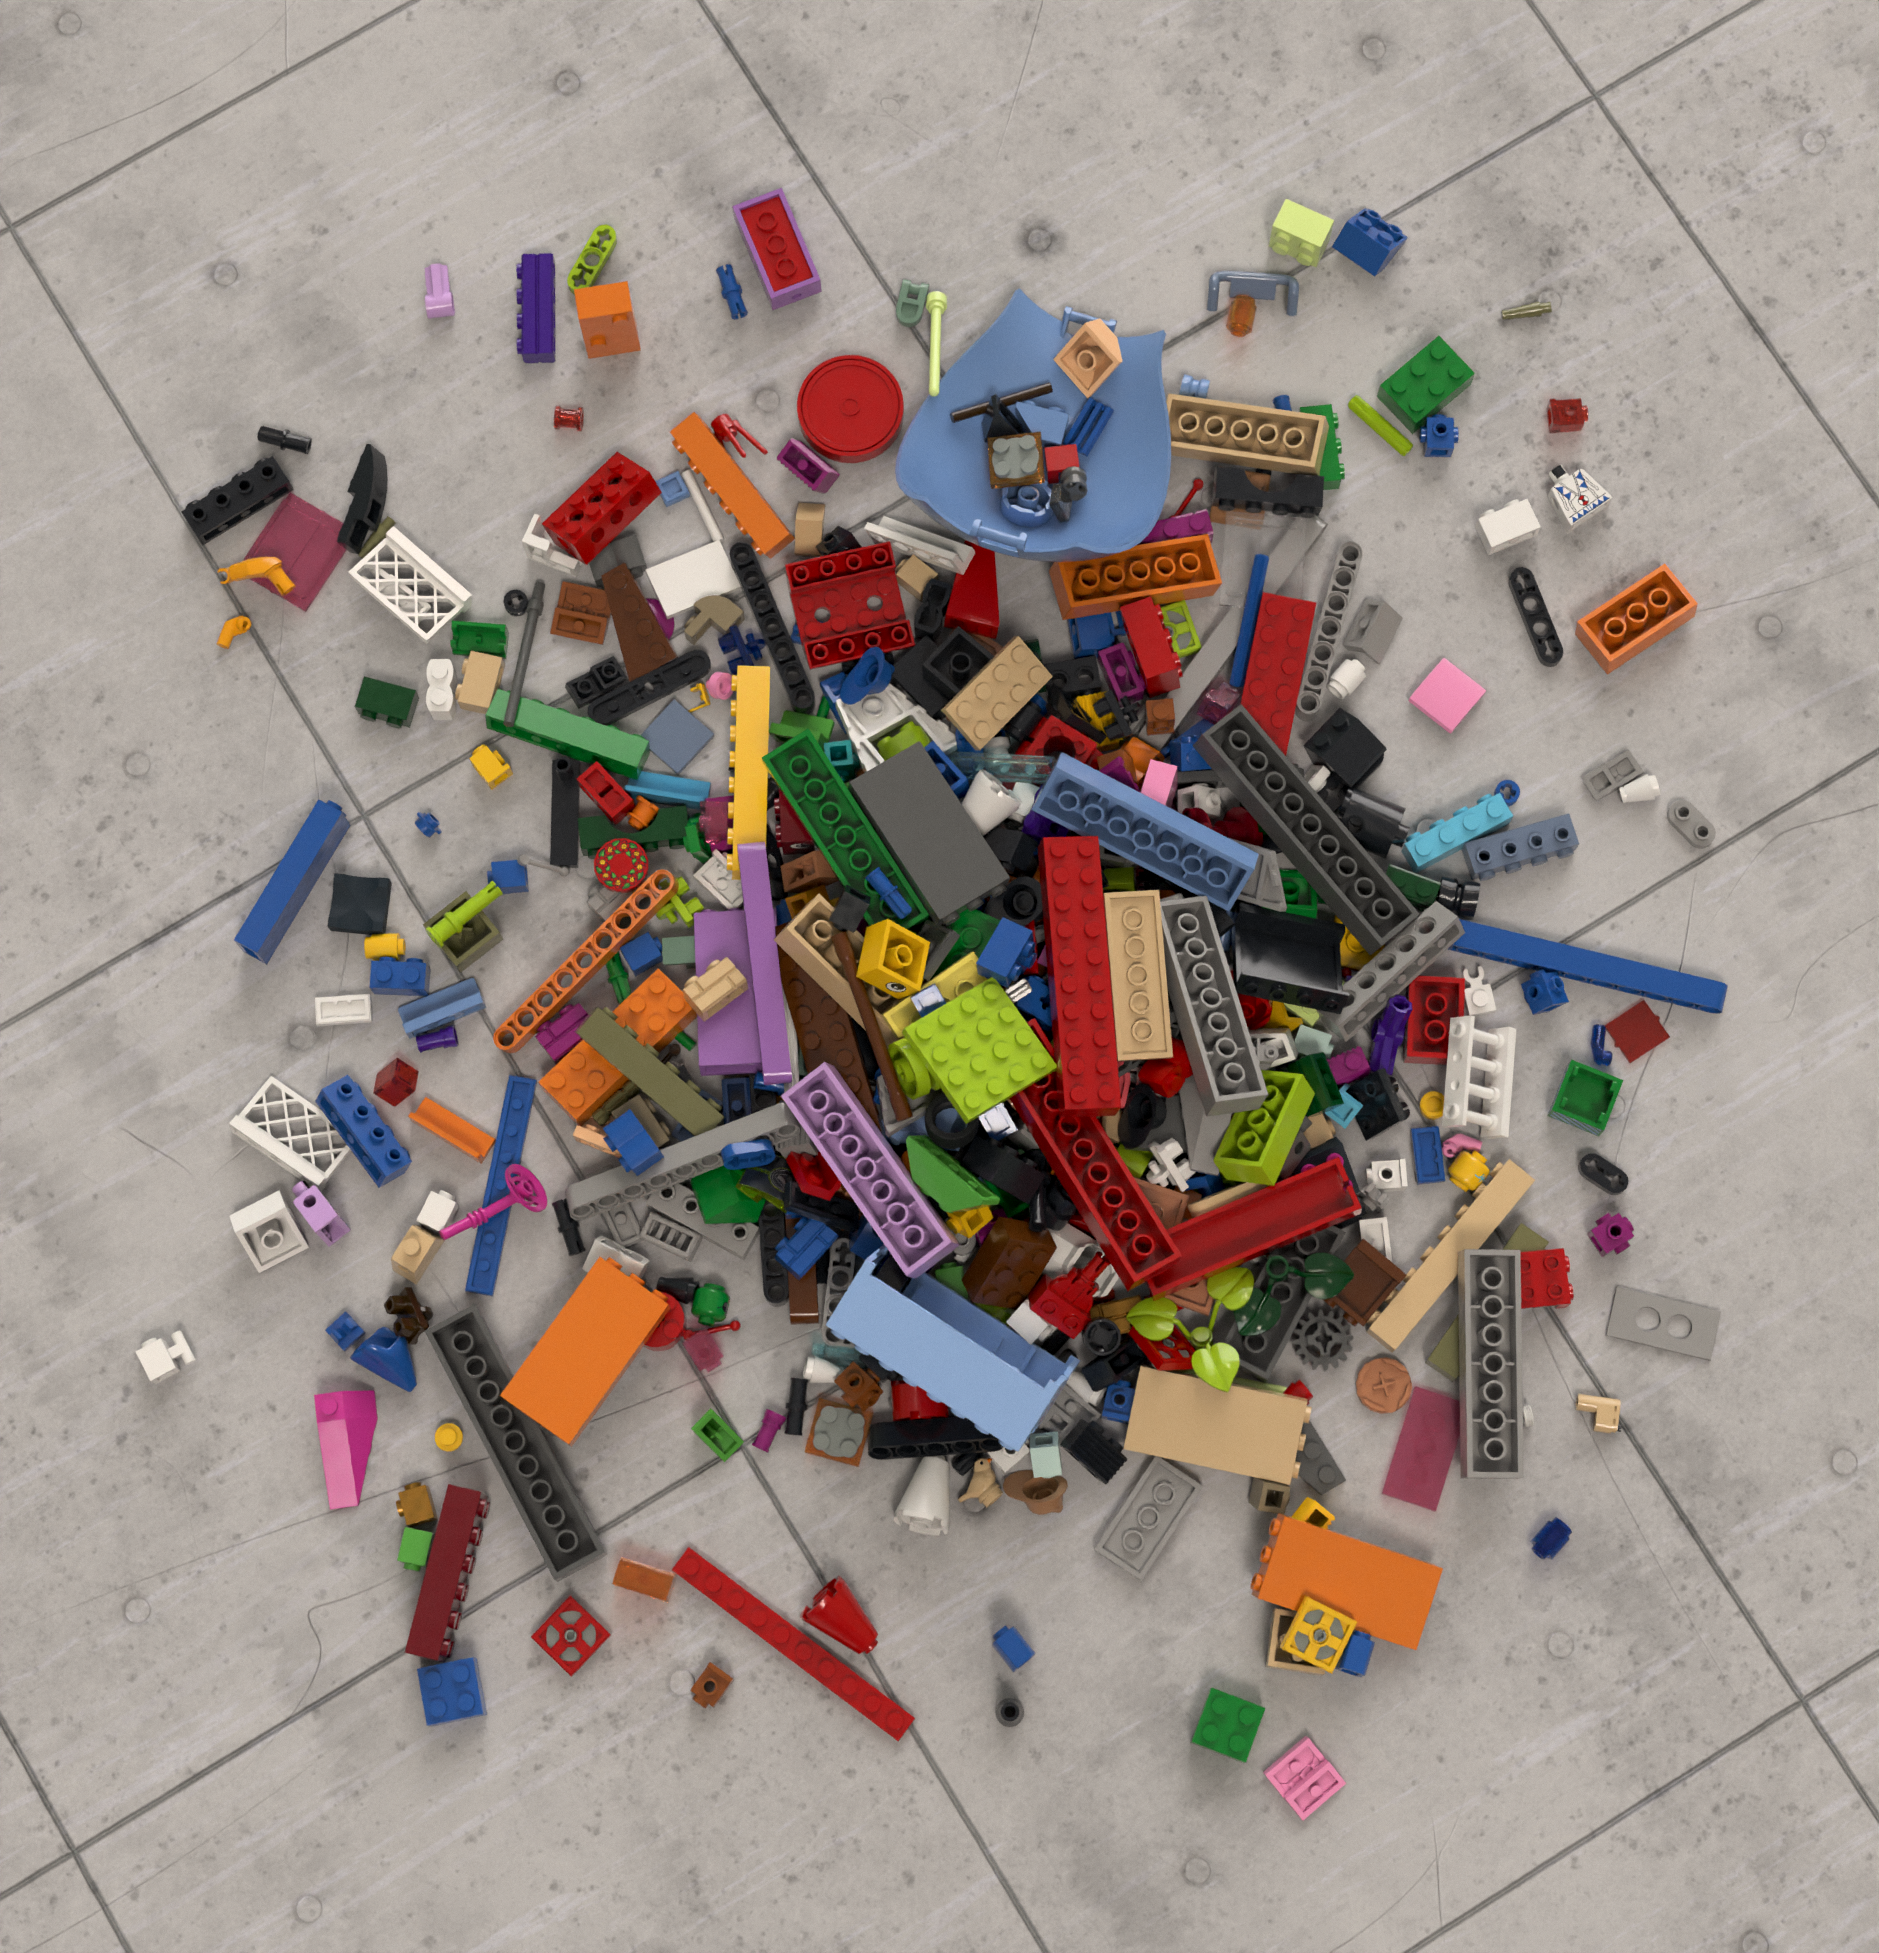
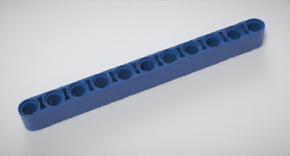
[1447,919,1728,1014]

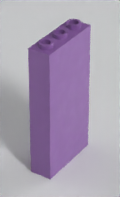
[694,908,777,1076]

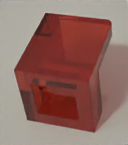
[373,1058,419,1106]

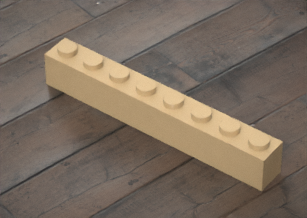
[1366,1159,1535,1353]

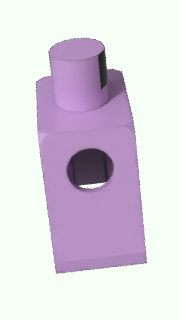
[292,1181,351,1247]

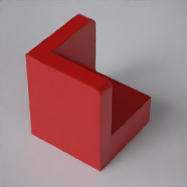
[1044,444,1079,484]

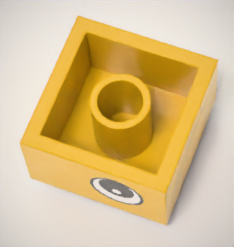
[856,919,930,999]

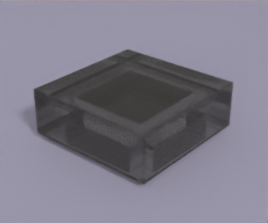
[1049,483,1072,523]

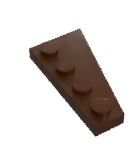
[601,562,678,682]

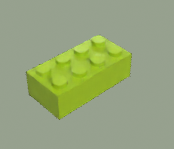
[1213,1070,1315,1186]

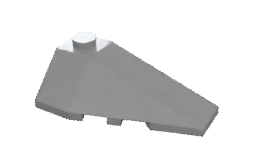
[1178,1075,1232,1176]

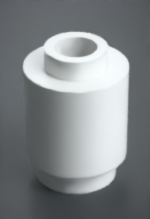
[1326,659,1366,699]

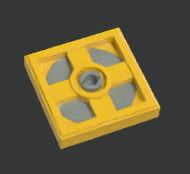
[1280,1596,1357,1674]

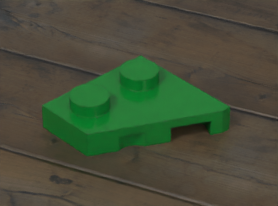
[683,811,712,864]

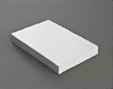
[645,540,741,619]

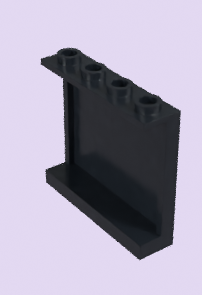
[1232,903,1349,1014]

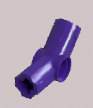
[1368,995,1412,1075]

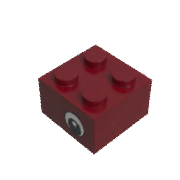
[774,789,816,855]

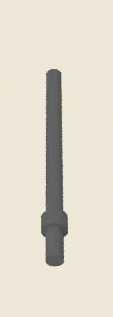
[503,582,545,727]

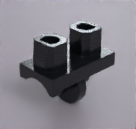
[1093,690,1141,741]

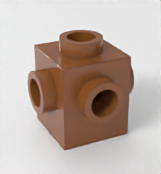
[834,1361,884,1412]

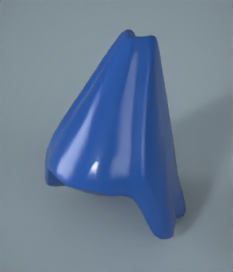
[350,1327,417,1392]

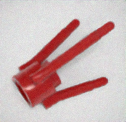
[711,414,768,458]

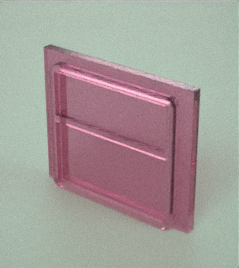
[243,493,347,612]

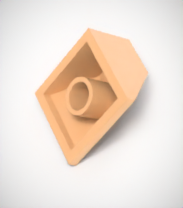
[1053,318,1122,399]

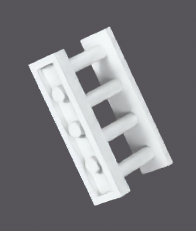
[1442,1015,1516,1139]

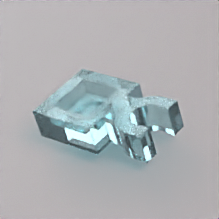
[812,1343,862,1367]

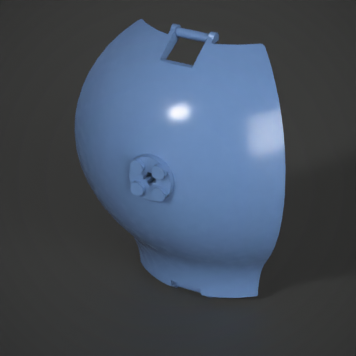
[895,288,1171,562]

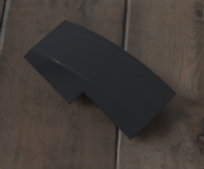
[565,656,627,709]

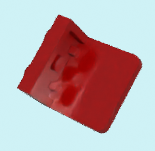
[1520,1248,1574,1309]

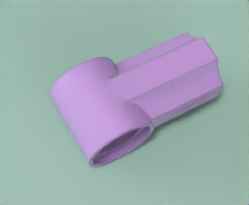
[425,264,455,319]

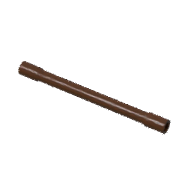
[831,932,913,1122]

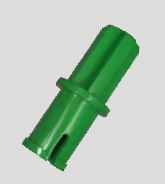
[605,951,632,1005]

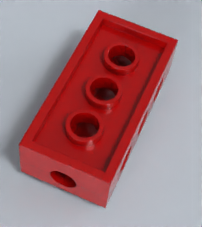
[542,452,662,565]

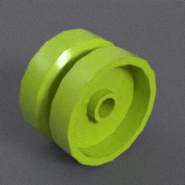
[888,1038,940,1100]

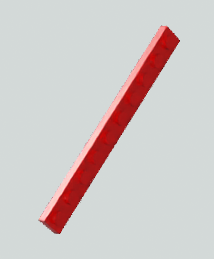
[672,1547,915,1742]

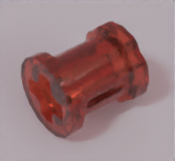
[554,405,584,431]

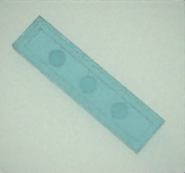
[950,751,1056,784]

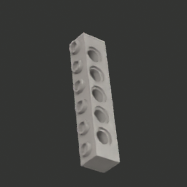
[1317,901,1465,1042]

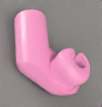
[1441,1133,1483,1158]

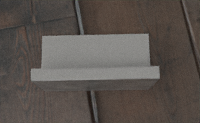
[1343,599,1403,664]

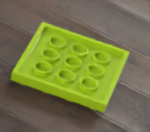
[902,977,1057,1124]

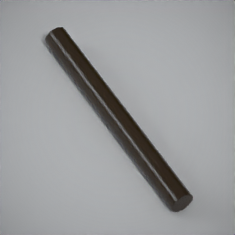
[950,382,1053,423]

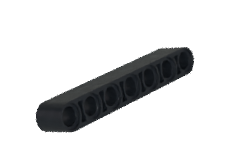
[729,542,816,715]

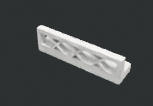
[864,516,976,575]

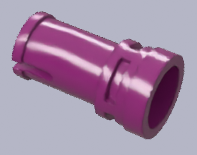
[752,1408,786,1453]

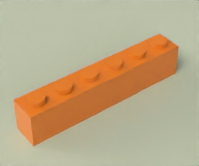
[670,412,795,559]

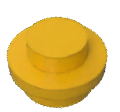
[435,1423,463,1452]

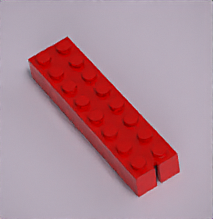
[1146,1157,1362,1301]

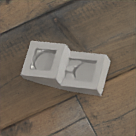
[1582,749,1644,801]

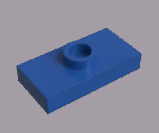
[1410,1126,1446,1185]

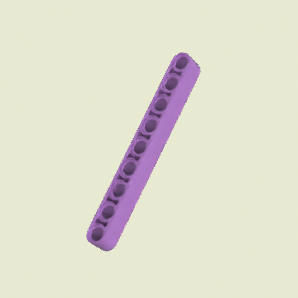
[737,841,792,1085]

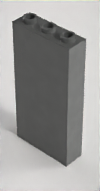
[848,741,1010,927]

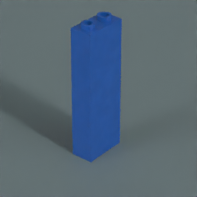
[234,799,350,965]

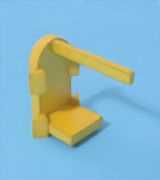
[688,683,711,713]

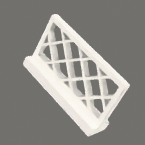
[348,526,472,644]
[229,1076,351,1192]

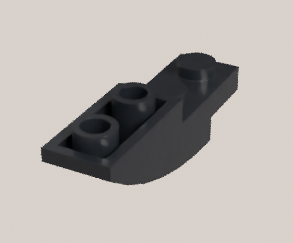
[336,444,388,554]

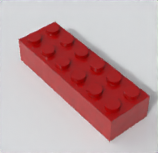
[1240,592,1317,756]

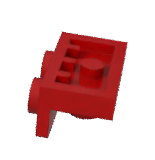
[786,1151,842,1201]

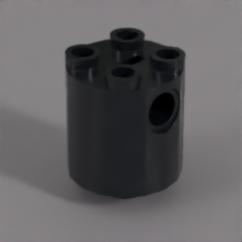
[1338,788,1410,859]

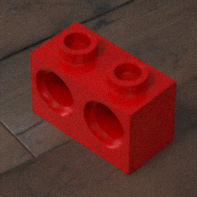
[577,761,635,826]

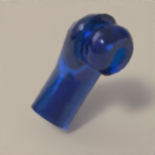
[1590,1024,1613,1066]

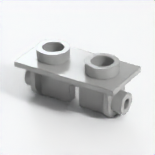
[1253,1038,1279,1070]

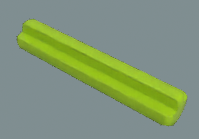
[1348,395,1413,456]

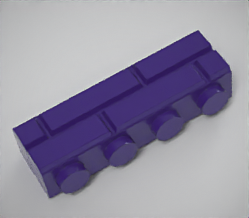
[516,253,556,363]

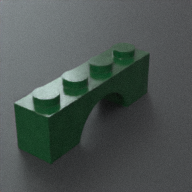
[578,806,689,859]

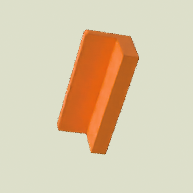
[408,1097,496,1164]

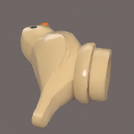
[958,1458,1003,1508]

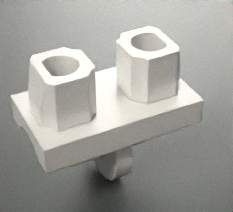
[1146,1138,1196,1192]

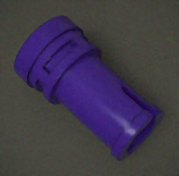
[416,1025,459,1053]

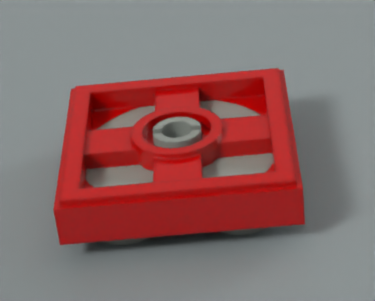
[1129,1324,1196,1371]
[531,1595,611,1677]

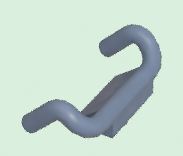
[1207,271,1299,316]

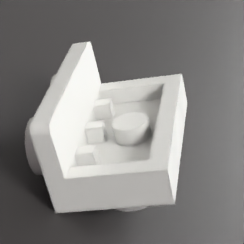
[693,849,743,910]

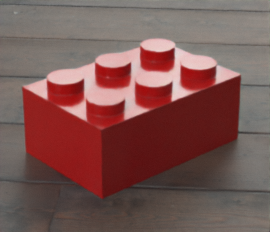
[1120,596,1183,698]
[1403,976,1465,1065]

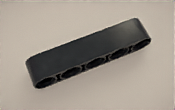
[868,1417,1003,1460]

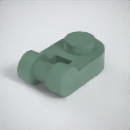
[896,279,929,327]

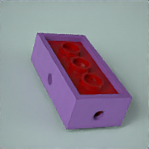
[732,188,822,310]

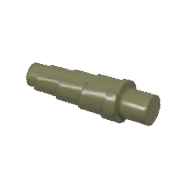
[1501,302,1552,320]
[358,516,396,559]

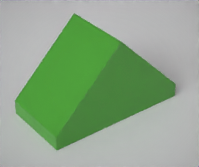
[691,1408,744,1462]

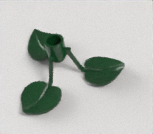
[1234,1253,1354,1336]

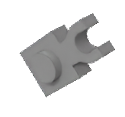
[1358,1182,1389,1213]

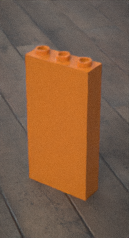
[500,1257,670,1447]
[1250,1513,1443,1650]

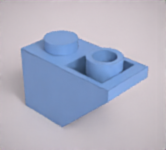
[1015,400,1069,448]

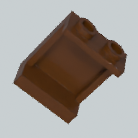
[1323,1239,1407,1327]

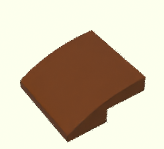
[550,581,611,645]

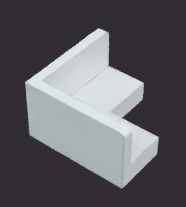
[522,514,583,578]

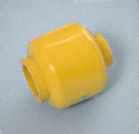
[1448,1150,1490,1193]

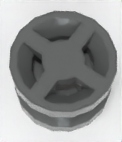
[1060,466,1088,501]

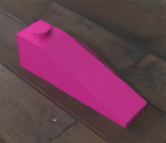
[314,1390,378,1510]

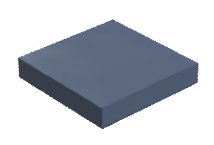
[641,700,714,775]

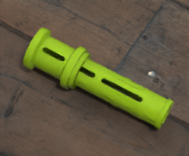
[425,881,503,948]

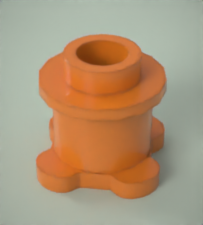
[626,795,659,831]

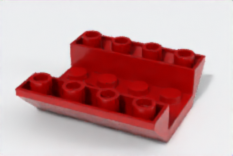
[785,541,915,670]

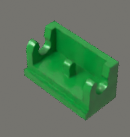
[450,620,509,659]

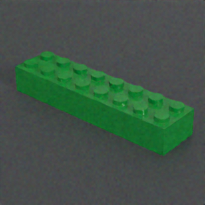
[762,728,929,930]

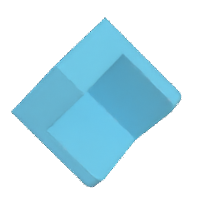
[1325,1083,1363,1129]

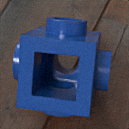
[1419,414,1459,457]
[1521,970,1569,1015]

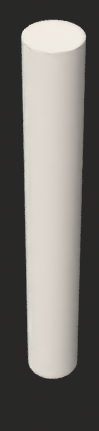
[681,470,724,542]

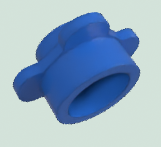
[415,812,442,838]

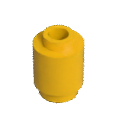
[364,933,406,961]

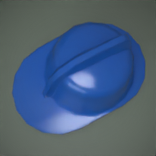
[840,647,895,705]

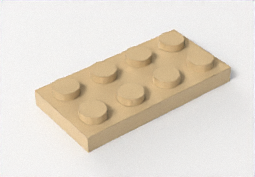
[942,636,1053,751]

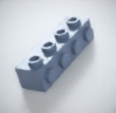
[1462,813,1579,881]

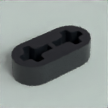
[1578,1153,1629,1195]

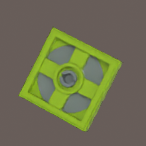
[1160,600,1202,659]

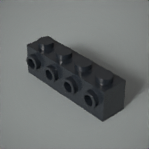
[181,456,294,546]

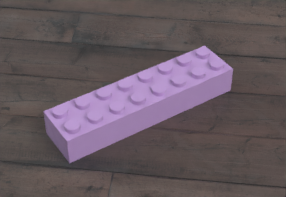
[781,1062,960,1279]

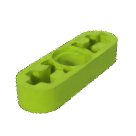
[567,225,617,295]

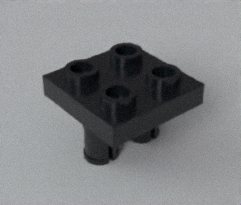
[1346,1068,1410,1141]

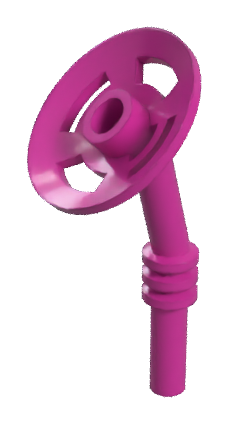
[439,1164,547,1240]

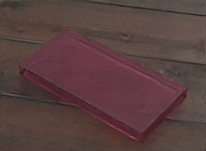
[1381,1386,1460,1512]

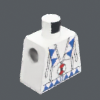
[1548,465,1612,534]

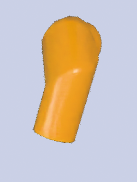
[216,616,251,649]

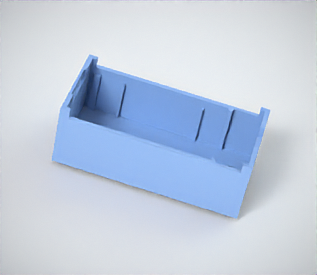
[826,1245,1080,1452]

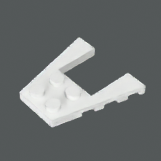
[835,683,957,773]

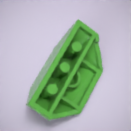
[906,1135,1001,1213]

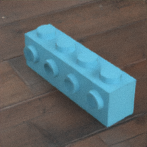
[1401,793,1513,874]

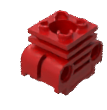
[1012,715,1104,787]

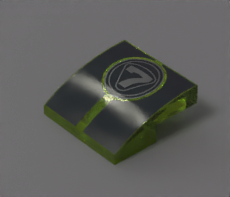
[735,1154,797,1214]

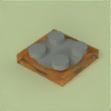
[988,432,1045,489]
[805,1398,874,1468]

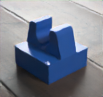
[325,1312,365,1352]

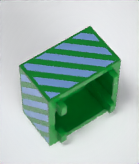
[1547,1059,1623,1136]

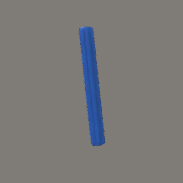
[1229,554,1269,688]

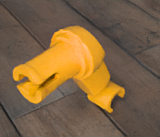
[217,557,296,596]

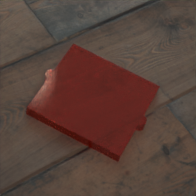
[1604,1000,1670,1063]

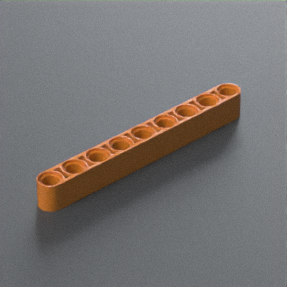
[493,869,679,1054]

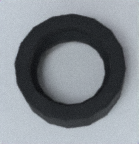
[925,1093,979,1149]

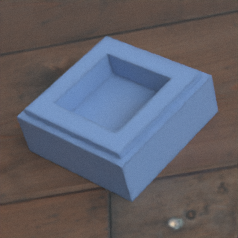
[655,471,690,508]

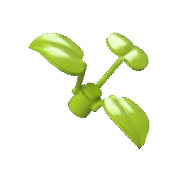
[1126,1267,1254,1392]

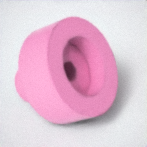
[706,672,733,700]

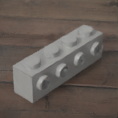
[646,1181,760,1260]

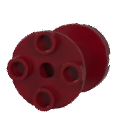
[1182,807,1263,847]

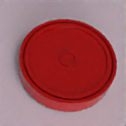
[797,355,904,463]

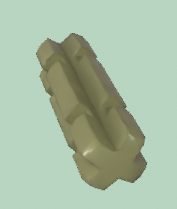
[592,1081,640,1126]

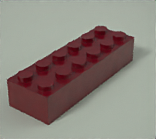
[405,1484,491,1663]

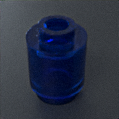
[1531,1517,1572,1560]

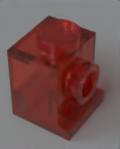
[1546,398,1588,433]

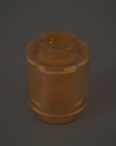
[1226,295,1257,337]

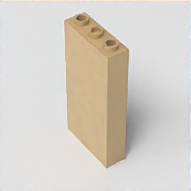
[1124,1364,1312,1485]

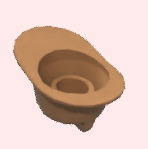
[1003,1470,1068,1515]

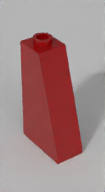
[944,540,1000,639]

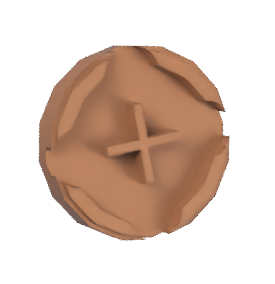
[1355,1357,1412,1414]

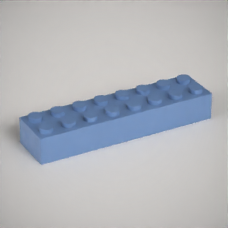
[1032,752,1259,911]

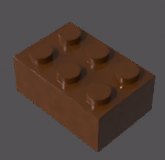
[962,1217,1057,1310]

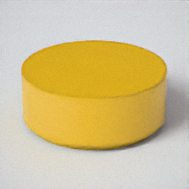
[1419,1091,1444,1120]

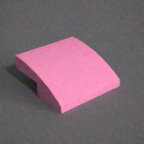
[1408,658,1486,734]
[1263,1736,1346,1820]

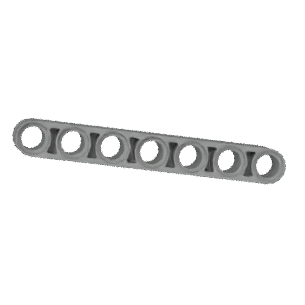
[1295,541,1363,722]

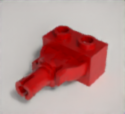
[1028,1251,1111,1340]

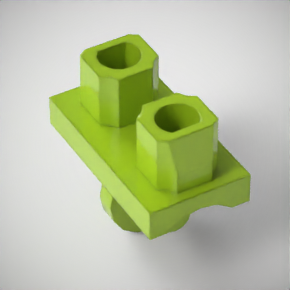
[656,876,705,928]

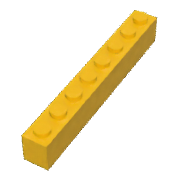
[727,666,770,880]

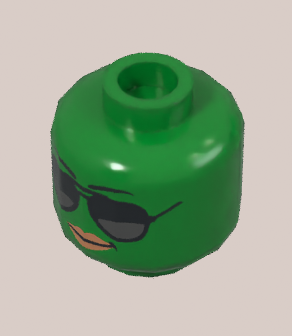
[691,1283,730,1327]

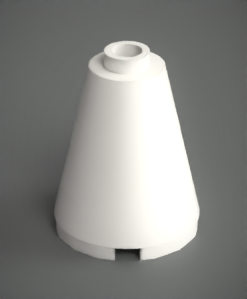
[962,769,1023,836]
[893,1456,950,1536]

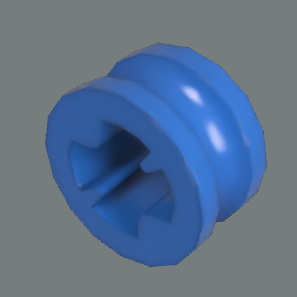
[1494,780,1520,807]

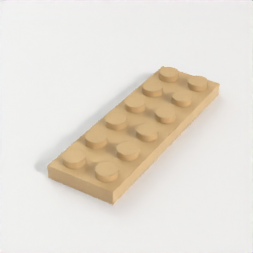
[1103,890,1173,1062]

